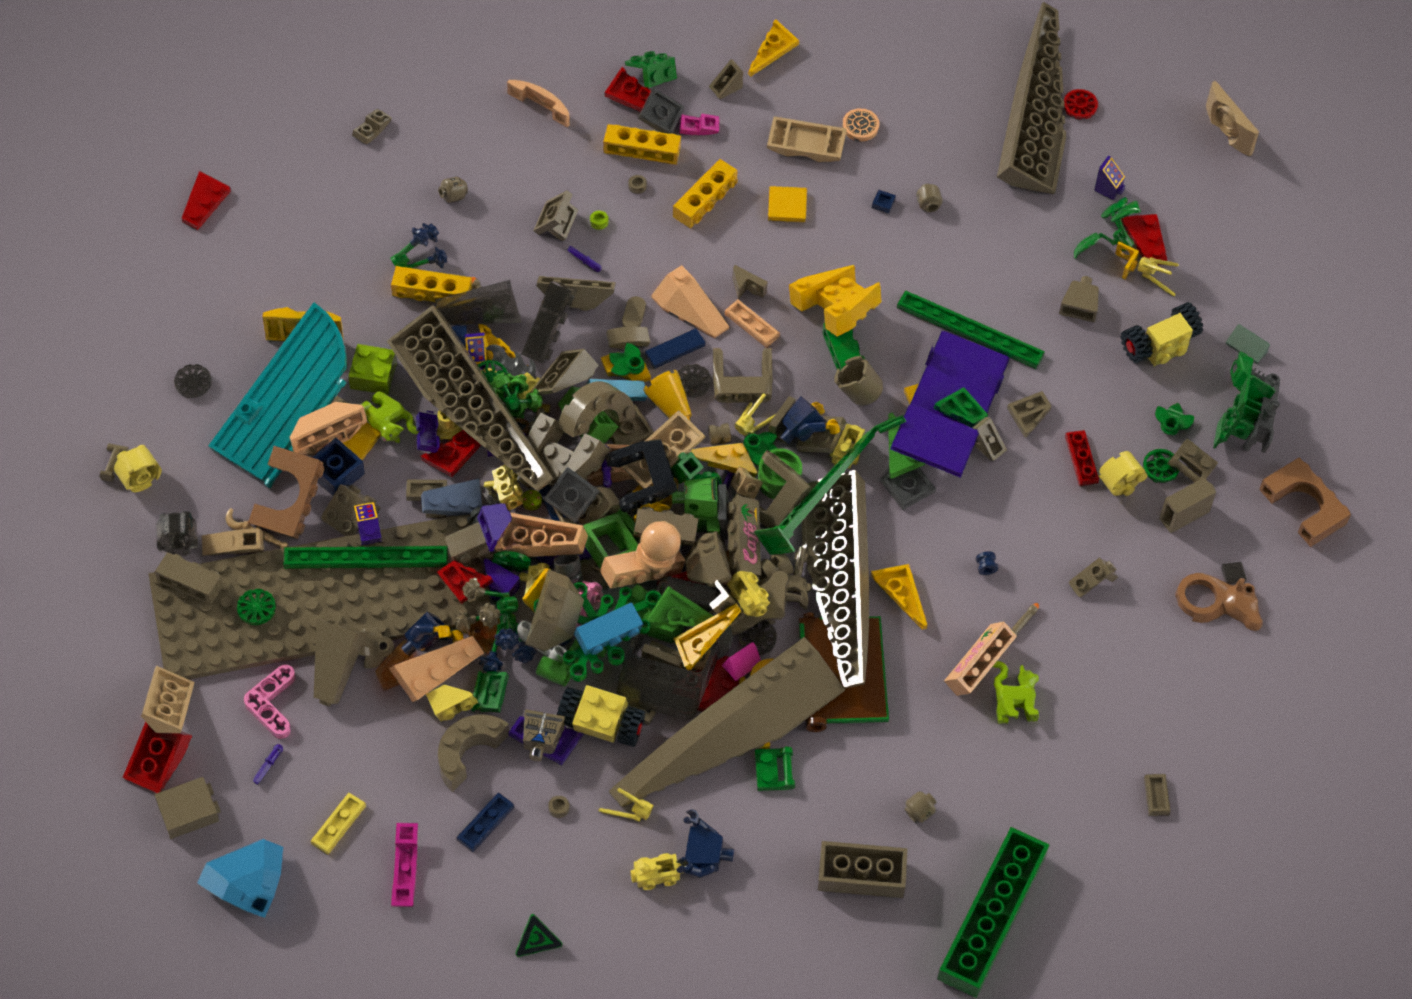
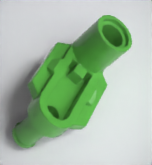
[536,639,607,687]

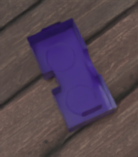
[416,410,439,453]

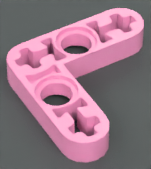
[244,665,295,739]

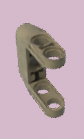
[713,348,773,403]
[732,450,811,528]

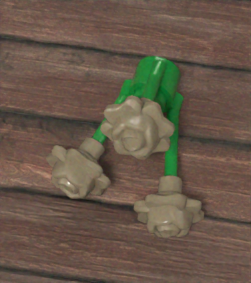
[455,578,519,634]

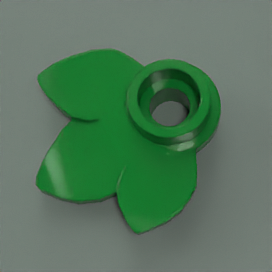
[609,343,645,376]
[1155,403,1195,435]
[743,432,778,466]

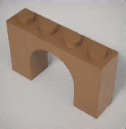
[248,446,324,539]
[1259,457,1351,547]

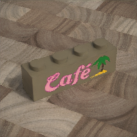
[727,496,761,578]

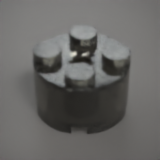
[156,511,198,556]

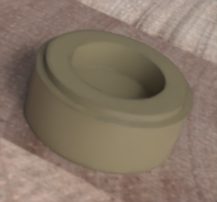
[628,175,647,194]
[548,796,570,818]

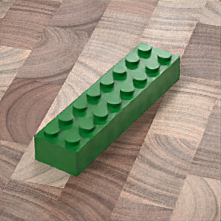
[937,827,1050,998]

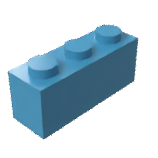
[574,602,643,656]

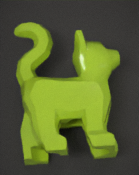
[361,391,419,444]
[992,661,1039,724]

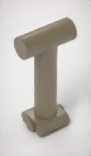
[99,443,129,482]

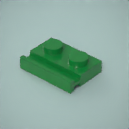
[471,671,509,713]

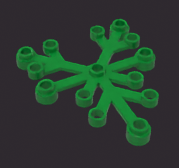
[534,582,661,682]

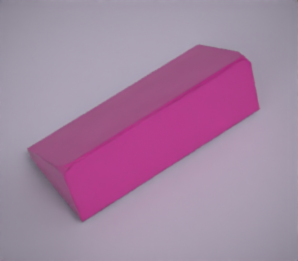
[722,642,761,681]

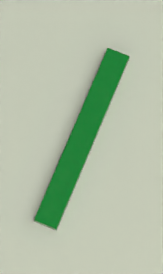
[897,290,1045,369]
[283,546,448,569]

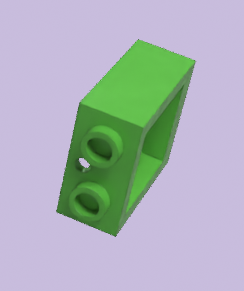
[583,513,638,569]

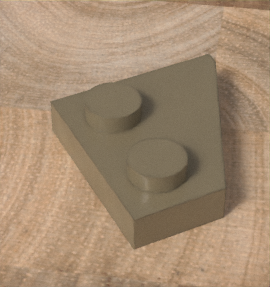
[1007,391,1052,438]

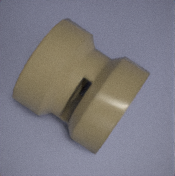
[708,423,731,445]

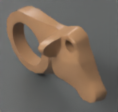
[1175,573,1263,631]

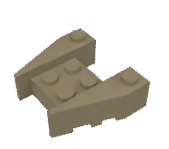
[517,413,610,489]

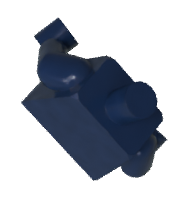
[676,809,734,878]

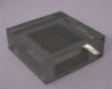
[1221,562,1247,584]

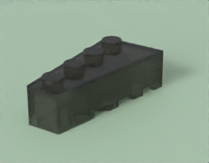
[435,280,522,325]
[521,281,577,364]

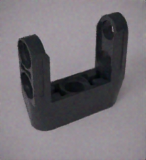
[605,439,678,512]

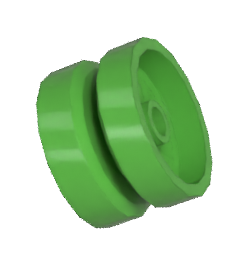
[758,449,802,499]

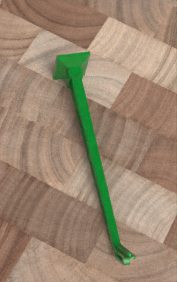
[754,415,906,555]

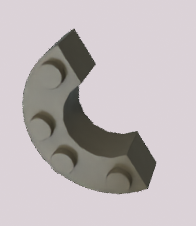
[558,381,635,437]
[438,715,509,792]

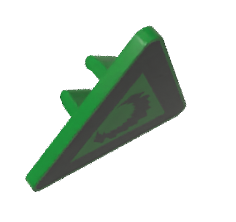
[515,914,562,957]

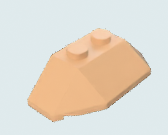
[290,402,367,456]

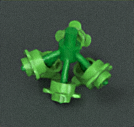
[490,372,542,421]

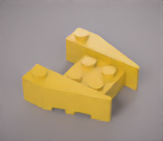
[789,265,882,336]

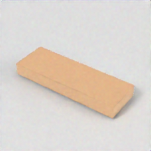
[724,299,780,348]

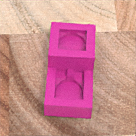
[679,113,719,135]

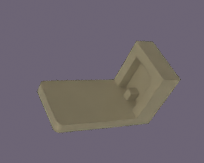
[1069,557,1118,598]

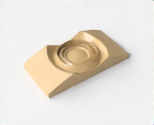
[1206,80,1259,156]
[767,116,847,162]

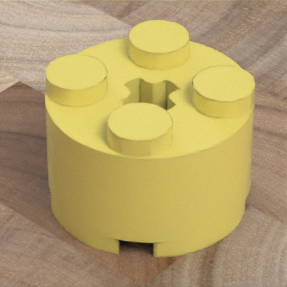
[114,445,162,492]
[1099,451,1147,496]

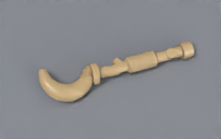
[225,508,289,548]

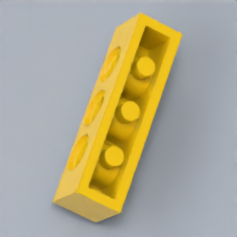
[603,124,681,165]
[673,159,738,229]
[391,266,472,307]

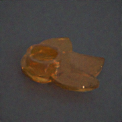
[468,618,500,654]

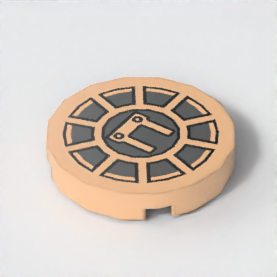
[842,108,879,142]

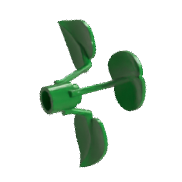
[1074,197,1141,259]

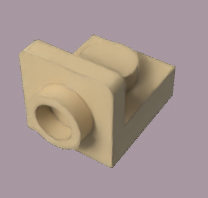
[730,466,763,499]

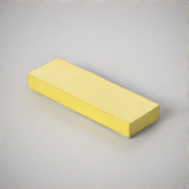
[310,792,366,855]

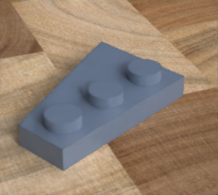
[421,478,482,516]

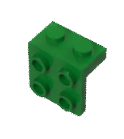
[625,51,677,88]

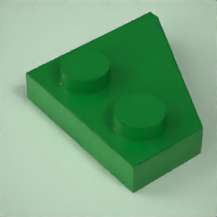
[934,387,988,428]

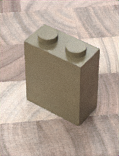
[1159,477,1216,533]
[154,777,221,839]

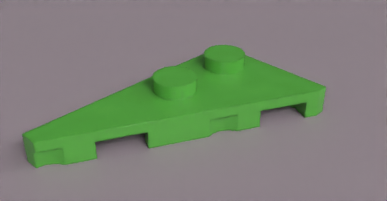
[888,412,925,479]
[647,586,728,629]

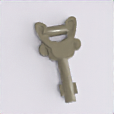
[786,547,811,610]

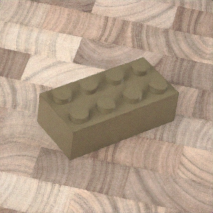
[817,841,908,898]

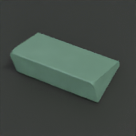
[1225,324,1270,364]

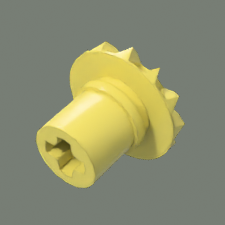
[437,410,463,441]

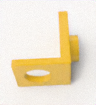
[1115,242,1139,279]

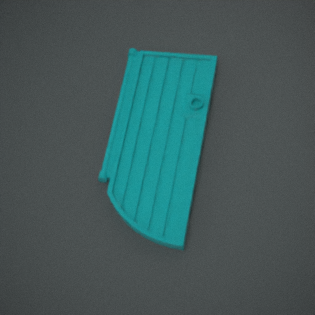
[208,302,347,488]

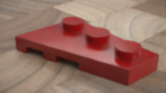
[605,67,651,112]
[182,171,231,230]
[1120,214,1167,265]
[420,430,481,477]

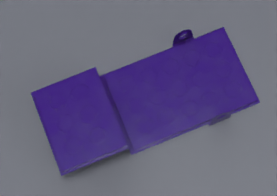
[890,331,1010,478]

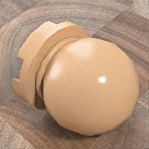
[635,521,681,574]

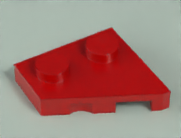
[437,560,493,604]

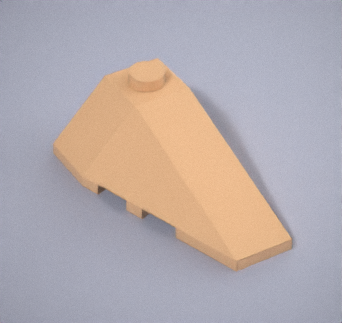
[651,265,729,338]

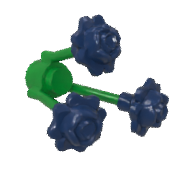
[390,223,448,269]
[479,613,537,672]

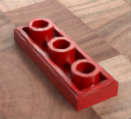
[1065,430,1099,486]

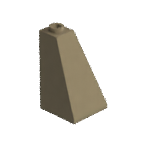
[313,619,367,706]

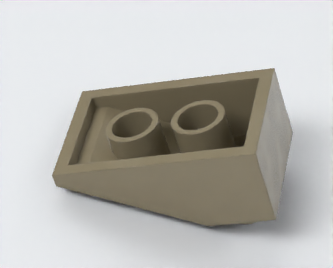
[529,349,599,395]

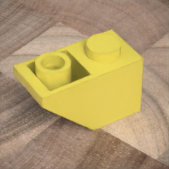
[426,685,478,722]

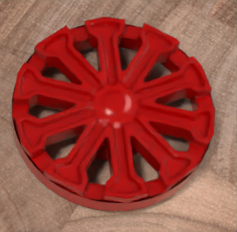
[1064,89,1098,120]

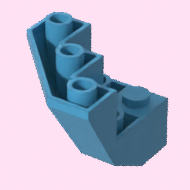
[197,839,283,918]

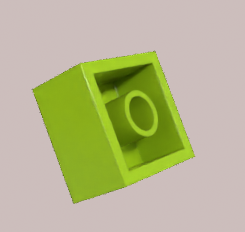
[348,344,397,395]

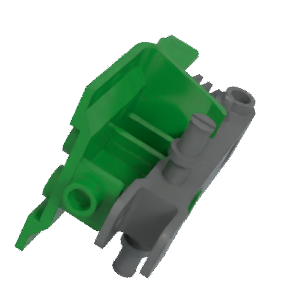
[1213,351,1280,453]

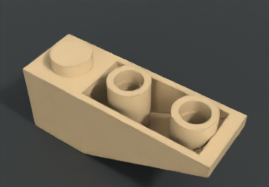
[202,528,264,556]

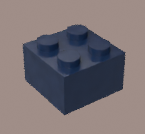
[312,438,365,496]

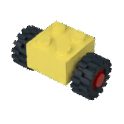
[1120,302,1203,366]
[556,685,646,747]

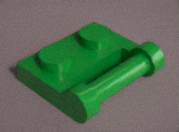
[755,746,795,791]

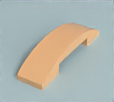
[507,80,570,128]

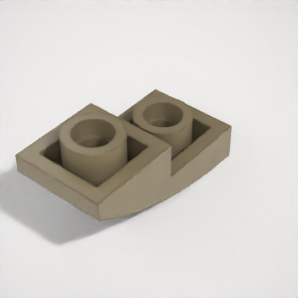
[352,108,392,145]
[606,326,650,349]

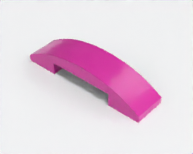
[391,823,418,907]

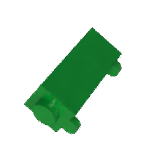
[671,452,704,484]

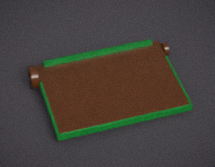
[799,612,889,732]

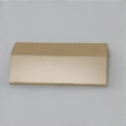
[622,410,705,489]
[141,666,195,733]

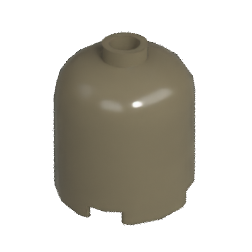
[834,356,883,406]

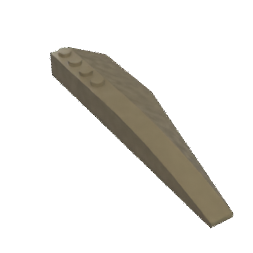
[997,2,1066,194]
[387,305,554,491]
[802,470,869,689]
[609,637,845,807]

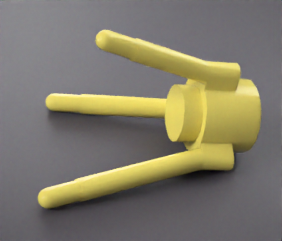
[1138,257,1179,296]
[734,394,776,436]
[599,788,654,822]

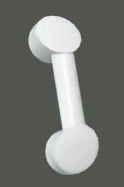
[517,621,567,662]

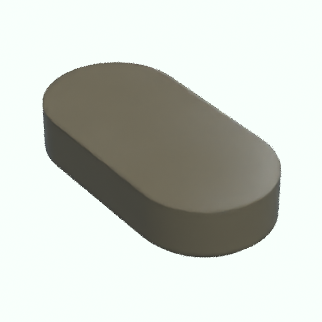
[622,296,646,327]

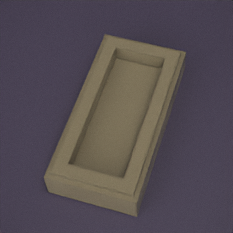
[1144,774,1171,816]

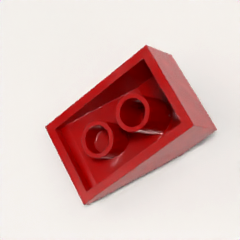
[122,721,192,793]

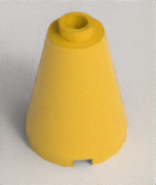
[643,370,692,421]

